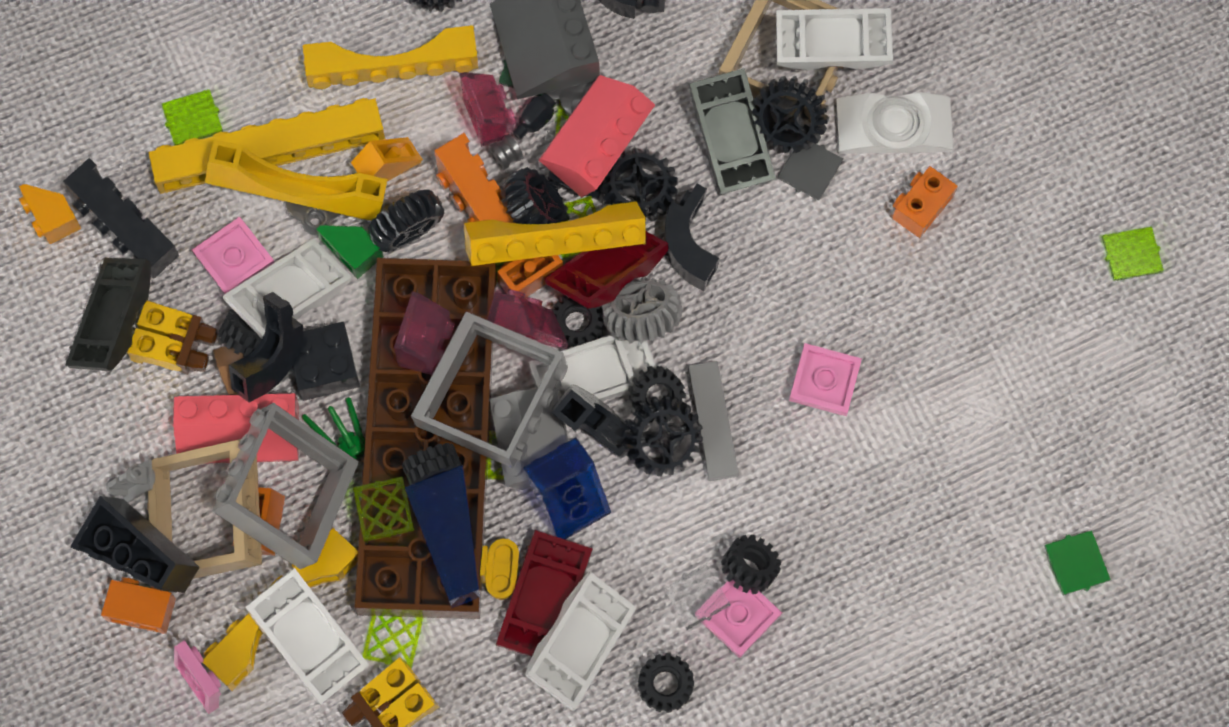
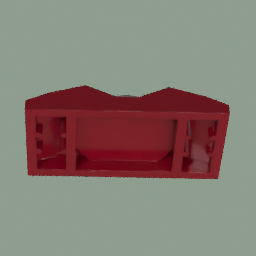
[545,231,669,309]
[496,530,593,657]

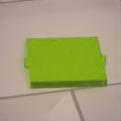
[161,89,223,145]
[1102,227,1164,281]

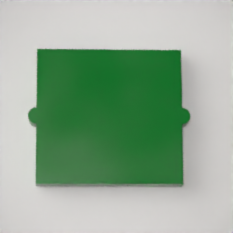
[1044,530,1111,595]

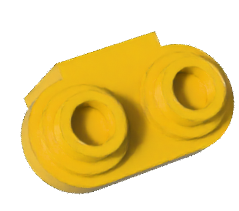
[480,538,519,600]

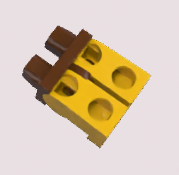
[127,301,218,375]
[342,657,440,727]

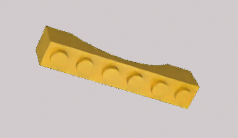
[303,25,478,89]
[205,139,388,221]
[464,202,646,266]
[202,528,358,691]

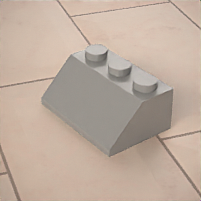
[489,387,575,490]

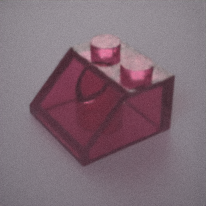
[459,72,517,147]
[487,289,568,349]
[394,291,454,375]

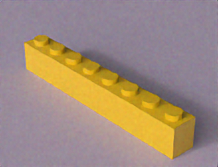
[148,98,385,194]

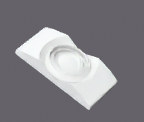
[776,8,893,70]
[836,92,954,154]
[223,238,352,339]
[528,335,657,401]
[245,568,369,704]
[525,572,637,710]

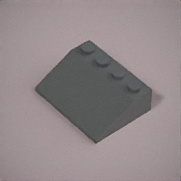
[490,0,600,99]

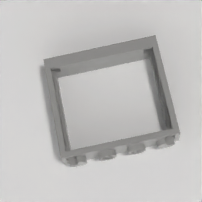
[411,312,568,468]
[212,403,359,569]

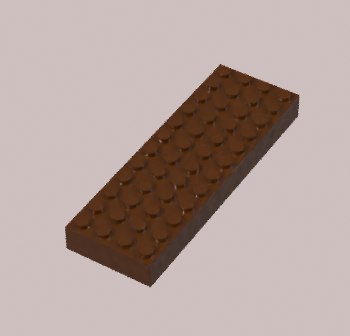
[355,258,497,619]

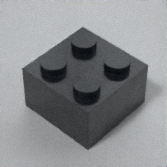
[293,321,360,401]

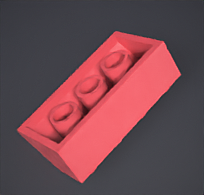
[538,75,655,198]
[173,393,299,464]

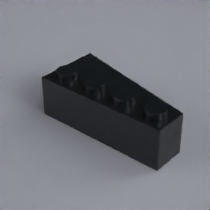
[63,158,179,279]
[70,496,200,593]

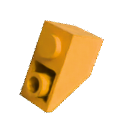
[19,184,82,244]

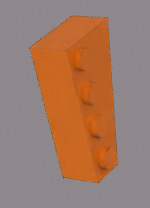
[434,133,514,263]

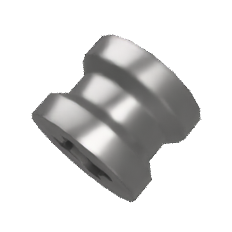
[489,134,524,170]

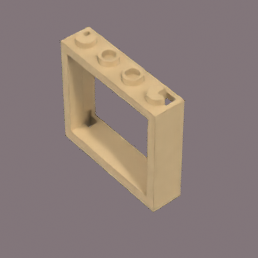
[719,0,844,123]
[147,439,262,579]

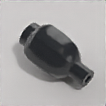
[512,93,556,140]

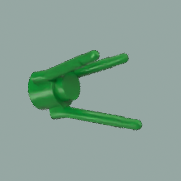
[302,397,365,460]

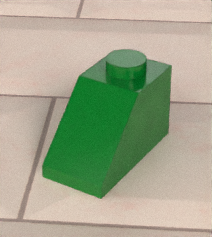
[316,225,384,279]

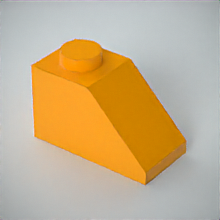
[351,137,423,181]

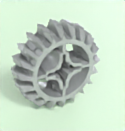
[602,278,682,344]

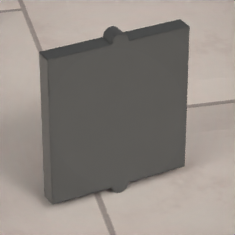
[778,143,844,201]

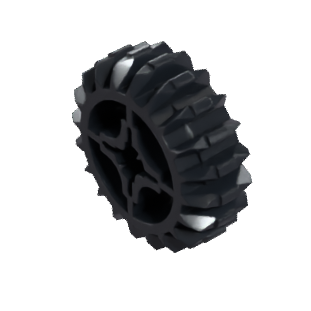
[751,76,830,153]
[600,147,678,223]
[500,167,570,224]
[367,189,445,252]
[622,395,703,477]

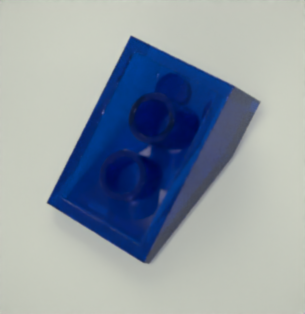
[523,437,611,540]

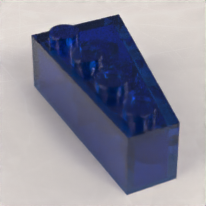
[405,465,480,609]

